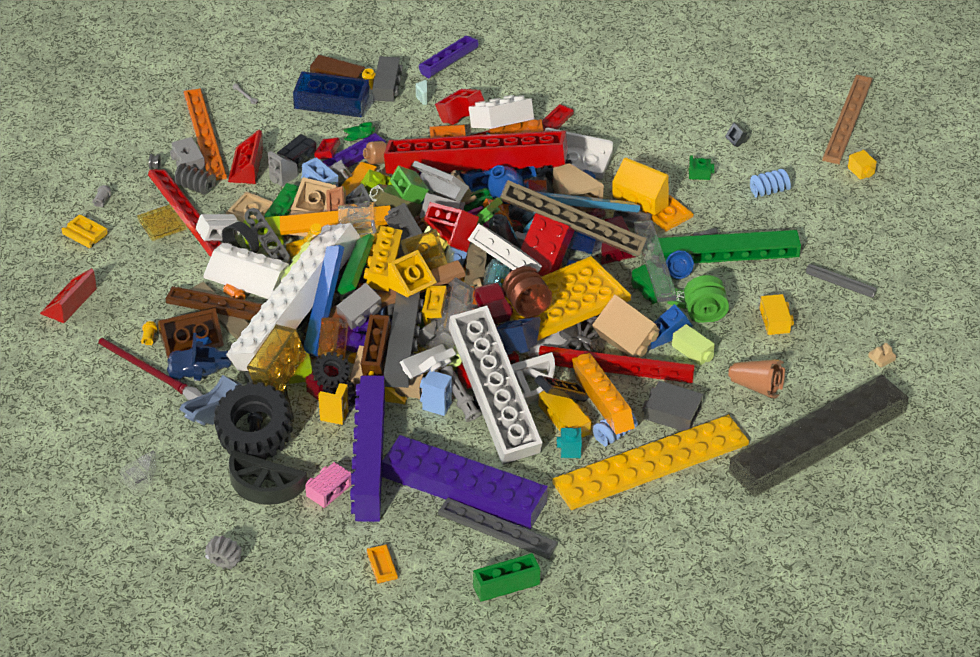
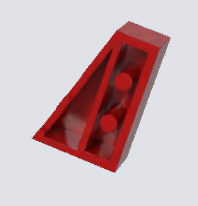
[424,202,479,253]

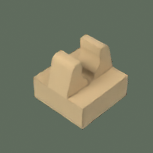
[868,343,896,368]

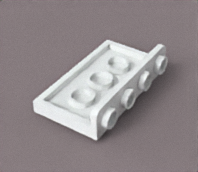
[544,128,613,179]

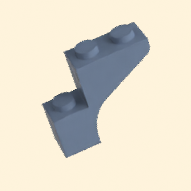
[179,375,244,426]

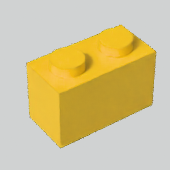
[759,294,794,335]

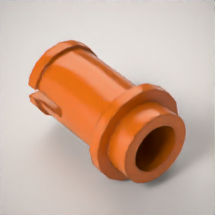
[223,284,246,300]

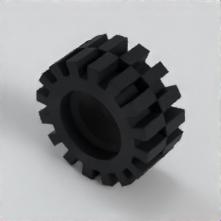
[313,352,350,391]

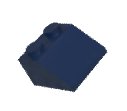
[496,316,541,355]

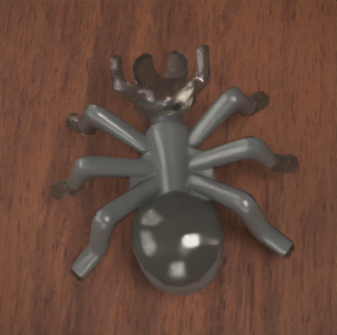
[558,322,606,353]

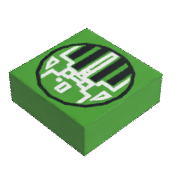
[667,288,686,309]

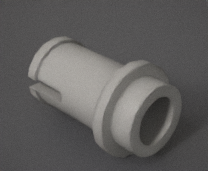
[92,185,111,207]

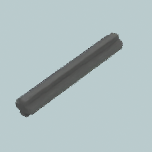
[806,264,877,298]

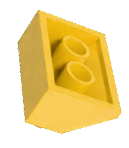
[612,157,669,215]

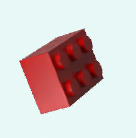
[521,213,575,277]

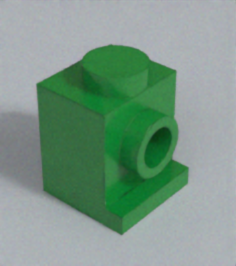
[689,155,714,180]

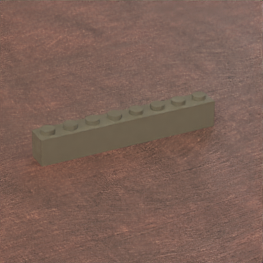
[499,180,646,257]

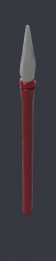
[98,337,203,400]

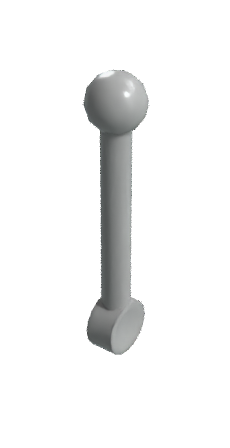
[233,83,257,104]

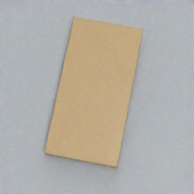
[226,191,292,240]

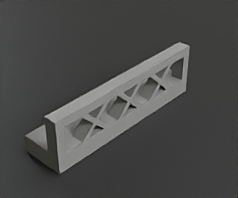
[412,161,469,202]

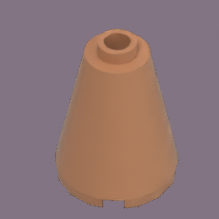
[728,359,785,399]

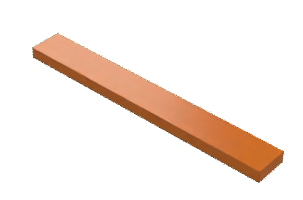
[184,88,227,181]

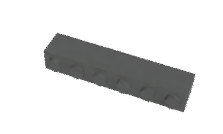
[384,292,424,388]

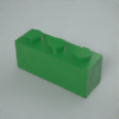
[473,553,540,602]

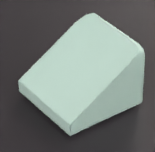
[416,80,427,105]

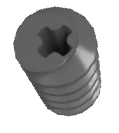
[175,163,216,195]

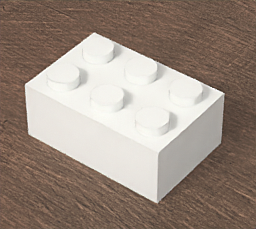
[469,95,534,129]

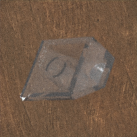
[338,202,377,235]

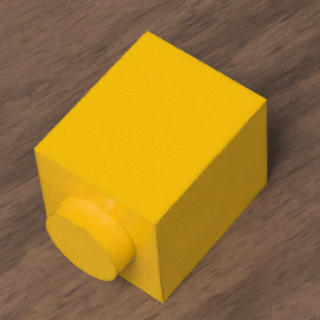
[848,150,877,180]

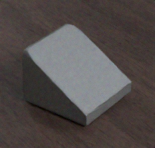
[416,321,437,345]

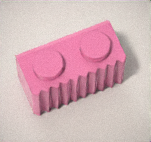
[306,462,352,508]

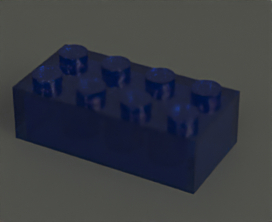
[293,71,369,118]

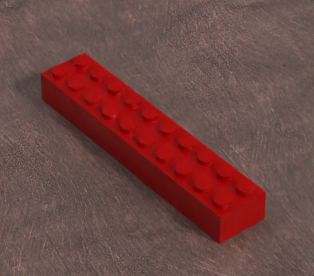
[384,130,568,175]

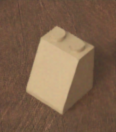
[552,163,604,215]
[592,294,660,358]

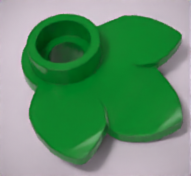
[343,122,376,141]

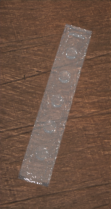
[634,220,677,302]

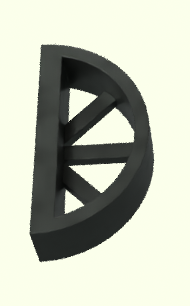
[229,450,307,505]

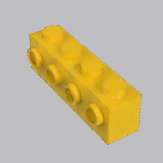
[364,226,403,292]

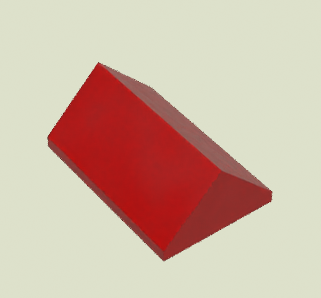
[228,129,263,184]
[40,268,97,323]

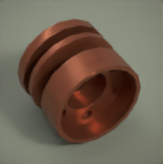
[502,266,552,318]

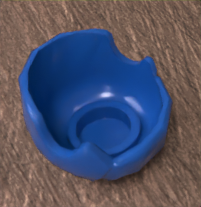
[665,250,694,279]

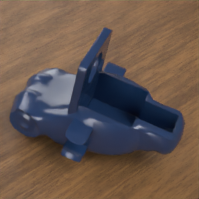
[167,333,232,381]

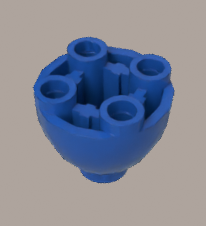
[488,165,524,204]

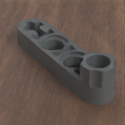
[244,208,292,266]

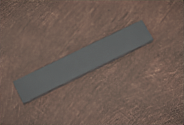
[438,498,558,560]

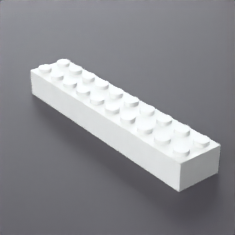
[226,223,361,371]

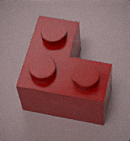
[435,88,484,125]

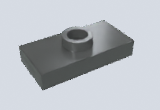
[612,210,652,230]

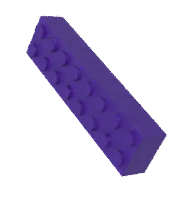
[350,376,385,522]
[382,435,548,530]

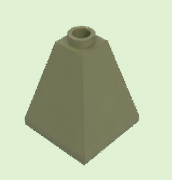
[369,184,423,218]

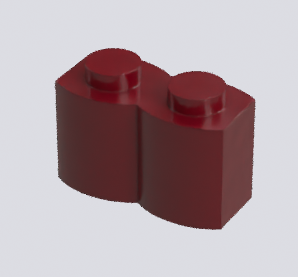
[474,283,513,324]

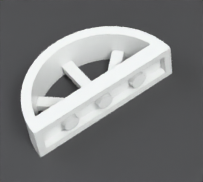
[468,224,542,272]
[511,352,555,405]

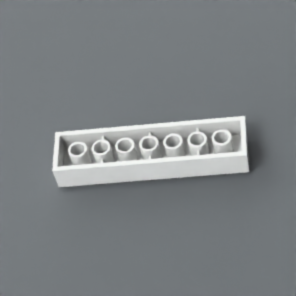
[448,306,542,464]

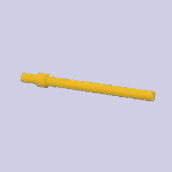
[303,223,322,243]

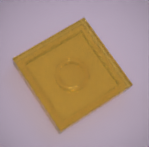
[137,204,186,241]

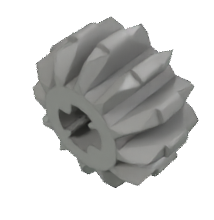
[205,535,242,569]

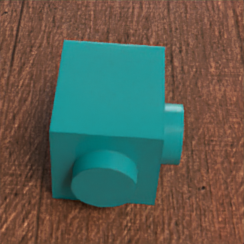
[557,428,582,458]

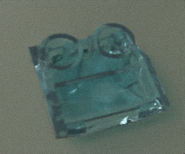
[482,259,510,288]

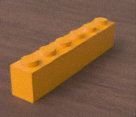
[572,353,635,435]

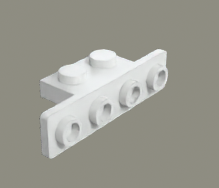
[400,344,456,379]

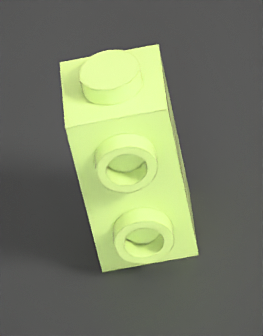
[672,324,715,366]

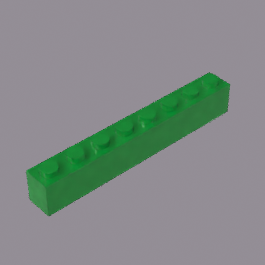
[650,230,801,266]

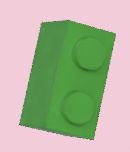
[390,166,429,204]

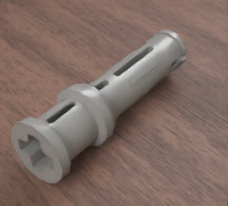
[440,365,482,422]

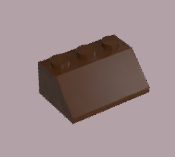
[157,308,224,358]

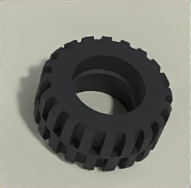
[214,382,293,460]

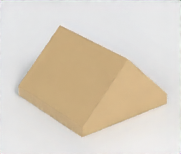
[291,177,337,213]

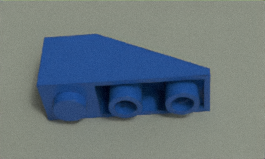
[647,304,693,351]

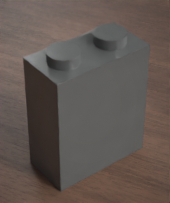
[642,381,703,431]

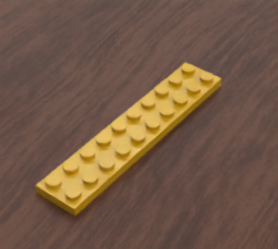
[552,415,749,510]

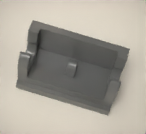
[384,203,423,249]

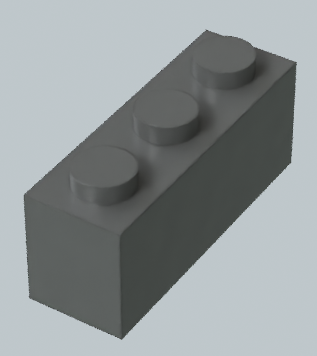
[373,56,403,102]

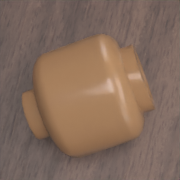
[363,141,387,165]

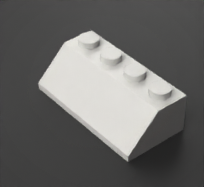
[203,243,289,299]

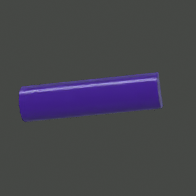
[418,35,479,79]

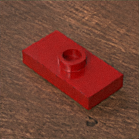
[314,137,341,159]

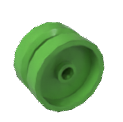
[684,275,729,323]

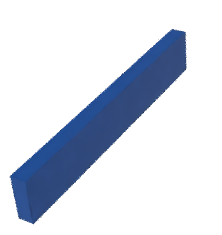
[303,245,344,356]

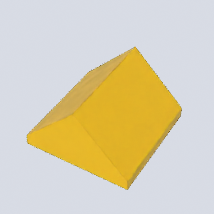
[388,250,437,297]

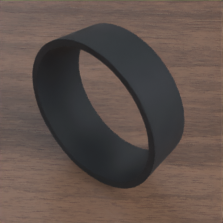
[222,222,259,253]

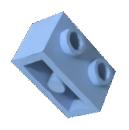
[301,157,338,187]
[420,370,452,416]

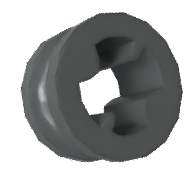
[149,154,161,170]

